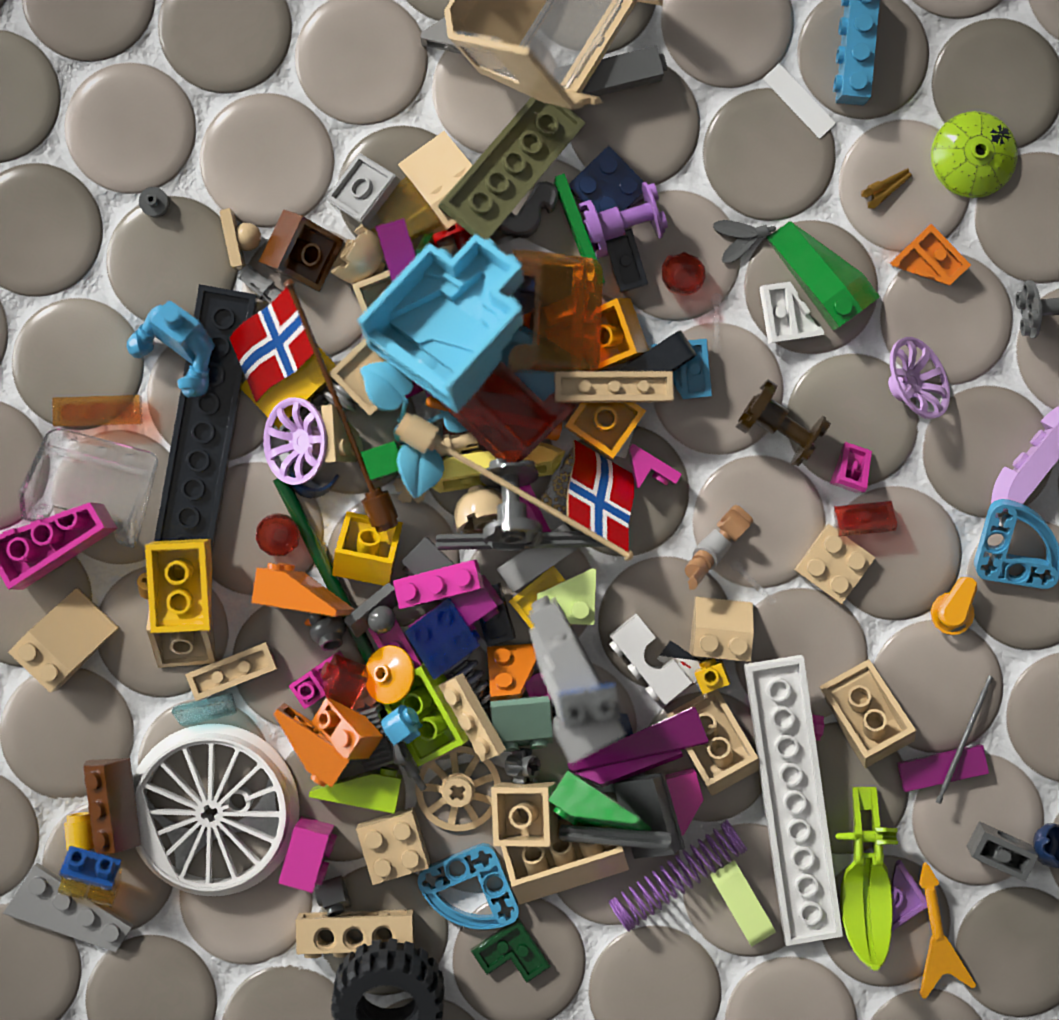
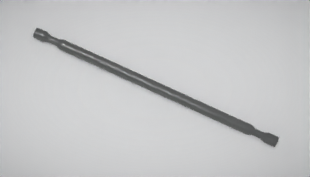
[936,675,993,804]

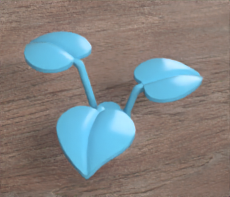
[360,362,482,498]

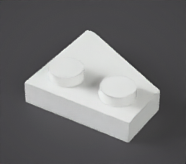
[759,282,824,344]

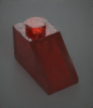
[320,654,368,709]

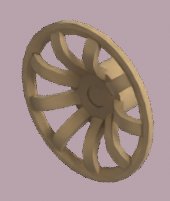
[415,745,501,832]

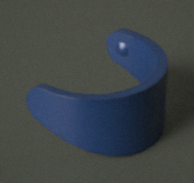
[288,461,340,499]

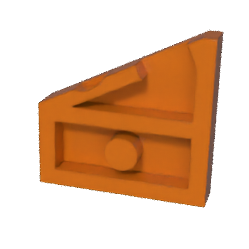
[890,224,971,286]
[487,643,537,701]

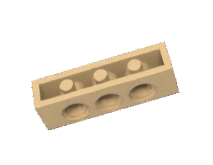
[295,909,415,958]

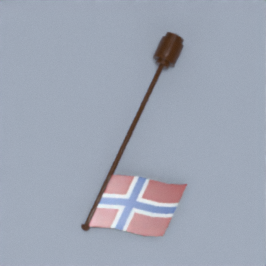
[230,279,398,533]

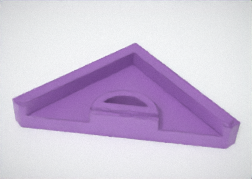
[891,859,928,931]

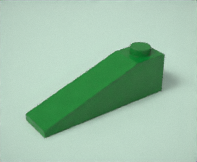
[766,221,880,331]

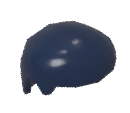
[1033,823,1059,869]

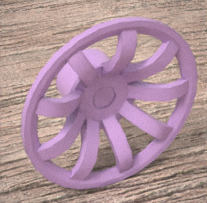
[888,337,950,419]
[263,397,327,485]

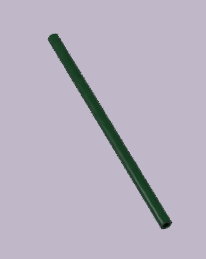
[273,478,385,678]

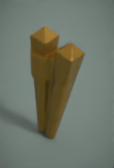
[861,168,912,209]

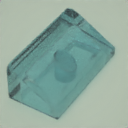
[171,692,237,726]

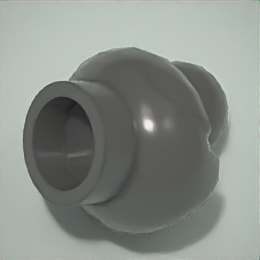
[304,612,346,651]

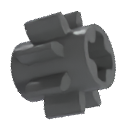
[505,748,541,784]

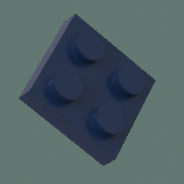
[569,145,644,213]

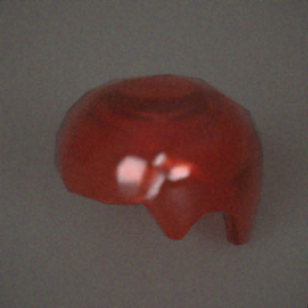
[662,251,706,296]
[255,513,300,556]

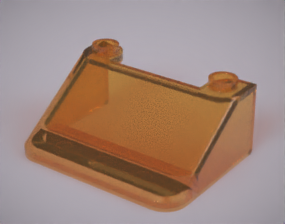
[508,250,603,374]

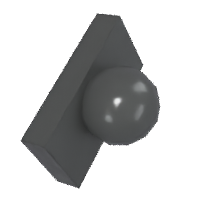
[344,583,398,638]

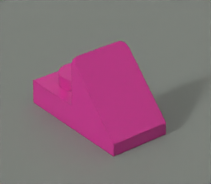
[628,443,682,489]

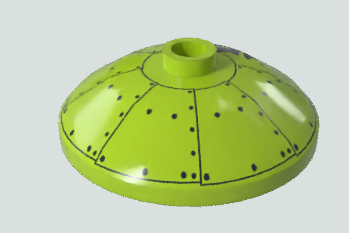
[931,111,1018,198]

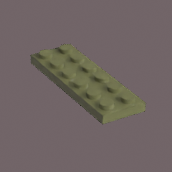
[438,97,586,240]

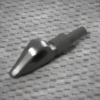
[389,739,427,791]

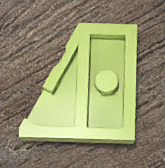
[537,569,596,625]

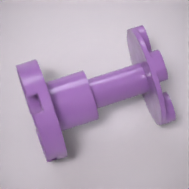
[579,182,668,259]

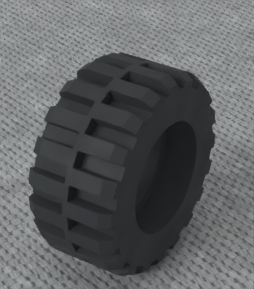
[331,939,445,1020]

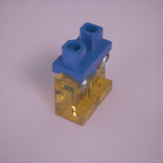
[58,846,122,908]

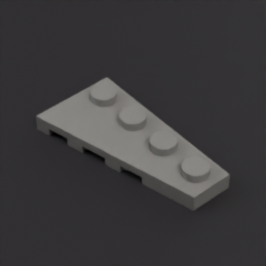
[3,863,134,952]

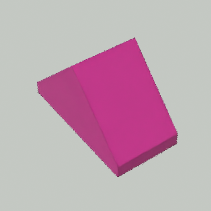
[830,442,872,493]

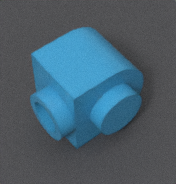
[381,705,423,746]

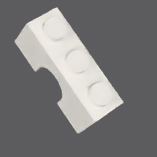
[609,614,692,705]

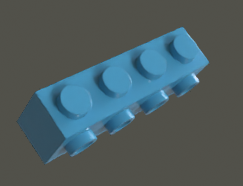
[833,0,880,106]

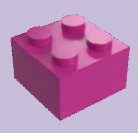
[278,816,337,893]

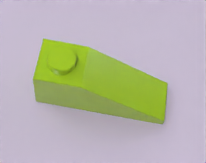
[309,767,403,814]

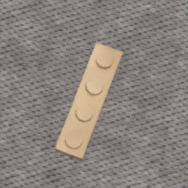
[554,371,673,403]

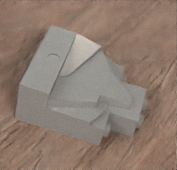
[529,596,626,763]

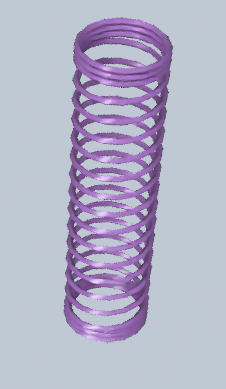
[609,820,748,932]

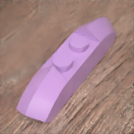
[991,406,1059,512]

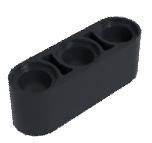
[619,330,697,372]

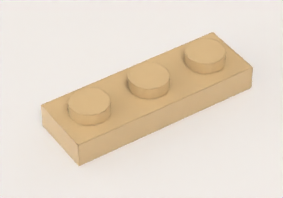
[185,641,278,701]
[438,673,506,761]

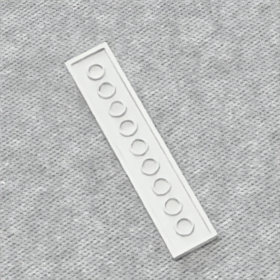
[744,655,843,946]

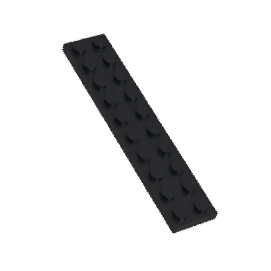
[154,284,257,554]

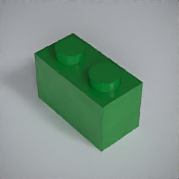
[361,441,403,481]

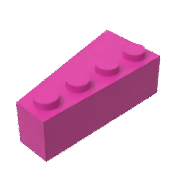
[0,502,118,590]

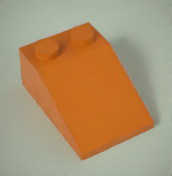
[252,563,355,616]
[274,703,349,787]

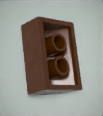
[83,758,141,853]

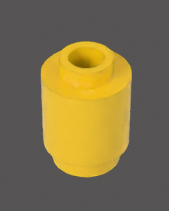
[64,812,94,851]

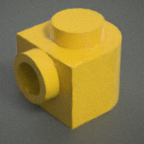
[694,658,731,694]

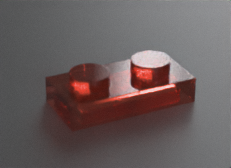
[833,501,897,537]

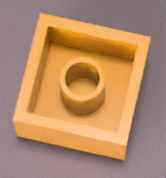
[564,403,646,460]

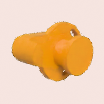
[931,577,977,635]

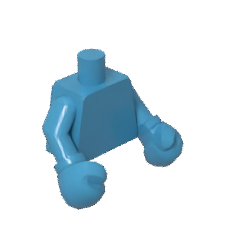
[126,300,215,397]

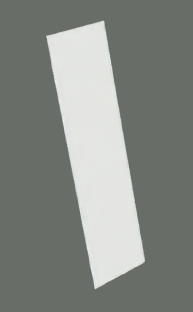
[763,63,836,139]

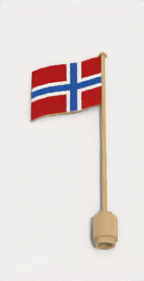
[395,413,634,561]

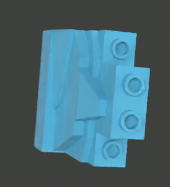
[358,234,524,413]

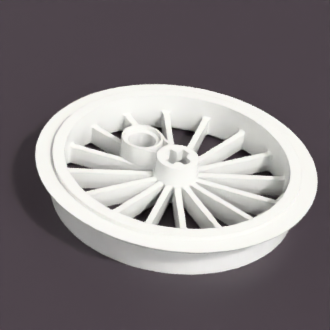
[133,724,300,896]

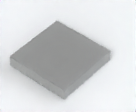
[325,153,401,227]

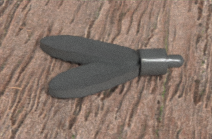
[713,220,776,264]

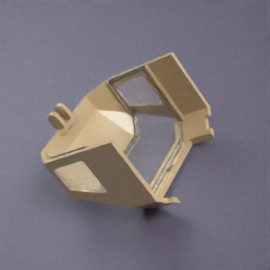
[444,0,663,109]

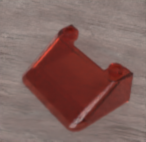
[435,361,576,463]

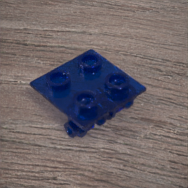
[404,598,481,680]

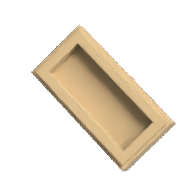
[219,208,261,271]

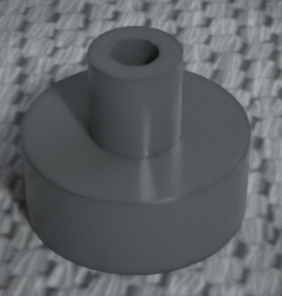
[139,187,170,218]

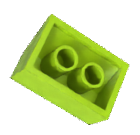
[383,657,469,767]

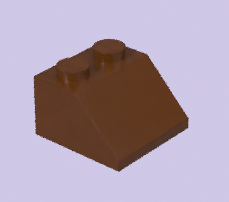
[258,210,344,292]

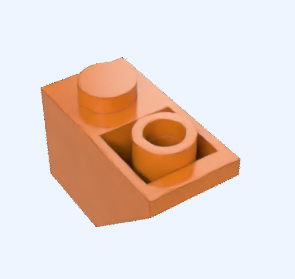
[312,698,383,760]

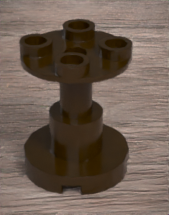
[735,379,831,467]

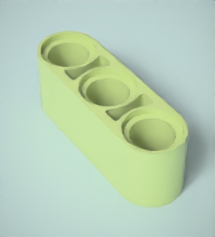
[710,860,777,947]

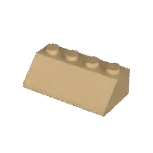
[501,819,629,905]

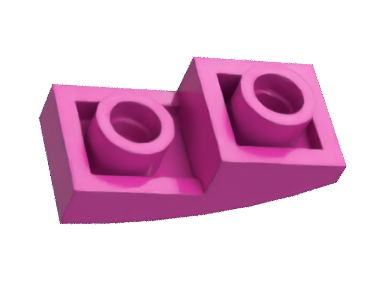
[289,650,356,709]

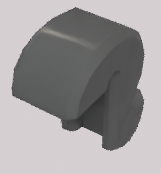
[497,182,558,239]

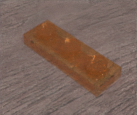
[52,395,143,427]

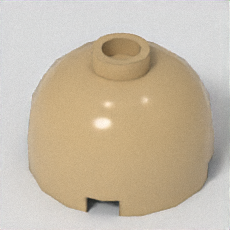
[331,225,385,284]
[454,485,502,534]

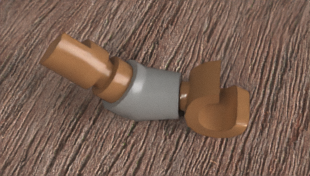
[685,505,753,590]

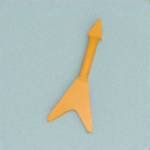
[919,862,976,998]

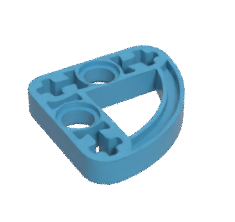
[974,499,1059,589]
[417,843,519,929]

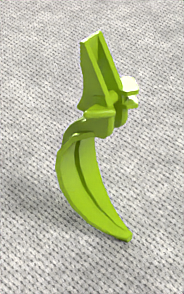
[835,787,898,970]

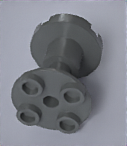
[1015,280,1059,338]
[480,459,543,551]

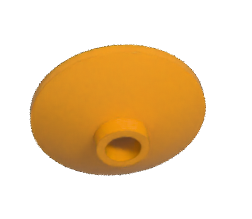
[364,645,415,704]

